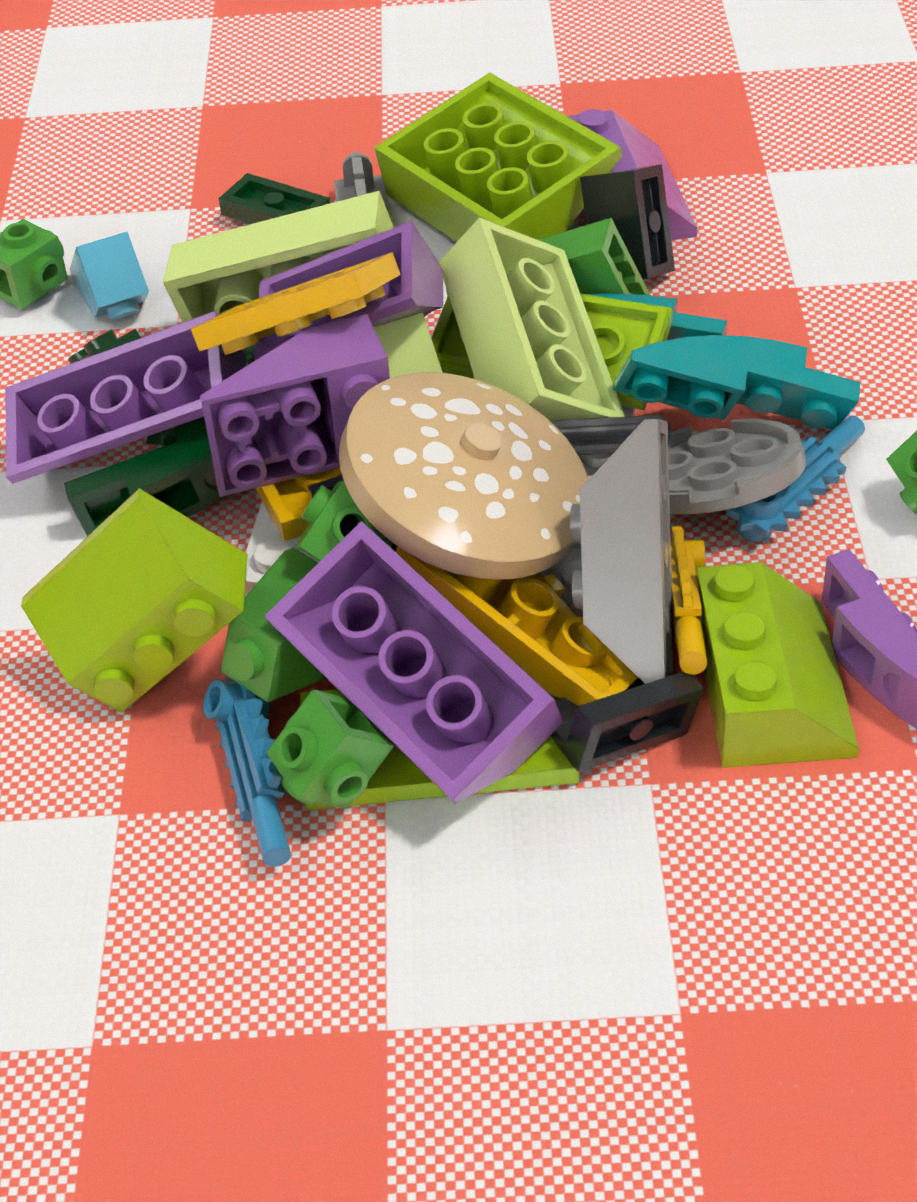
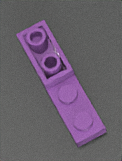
[821,549,917,729]

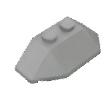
[570,419,675,684]

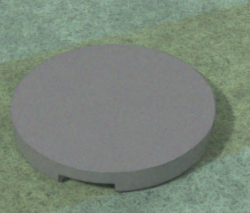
[668,419,807,514]

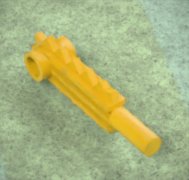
[671,526,707,675]

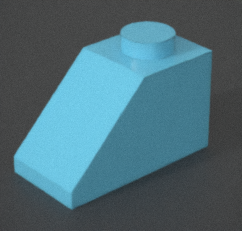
[70,231,149,321]

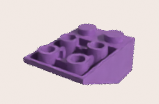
[200,314,390,497]

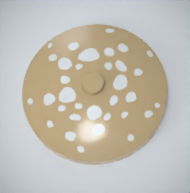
[339,372,588,579]

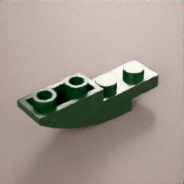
[64,416,228,537]

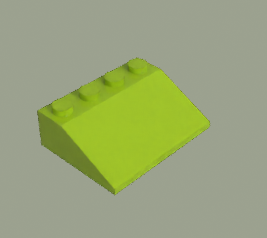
[374,72,622,242]

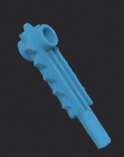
[725,416,865,542]
[203,678,291,867]

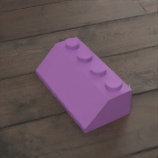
[5,311,246,484]
[264,521,564,804]

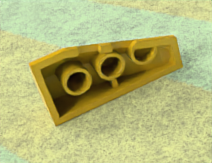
[396,547,638,706]

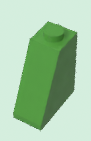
[538,218,651,296]
[221,548,326,702]

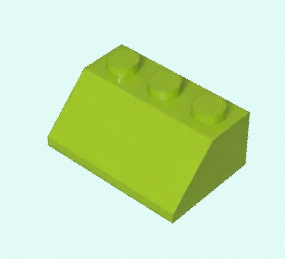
[21,488,248,713]
[696,562,859,768]

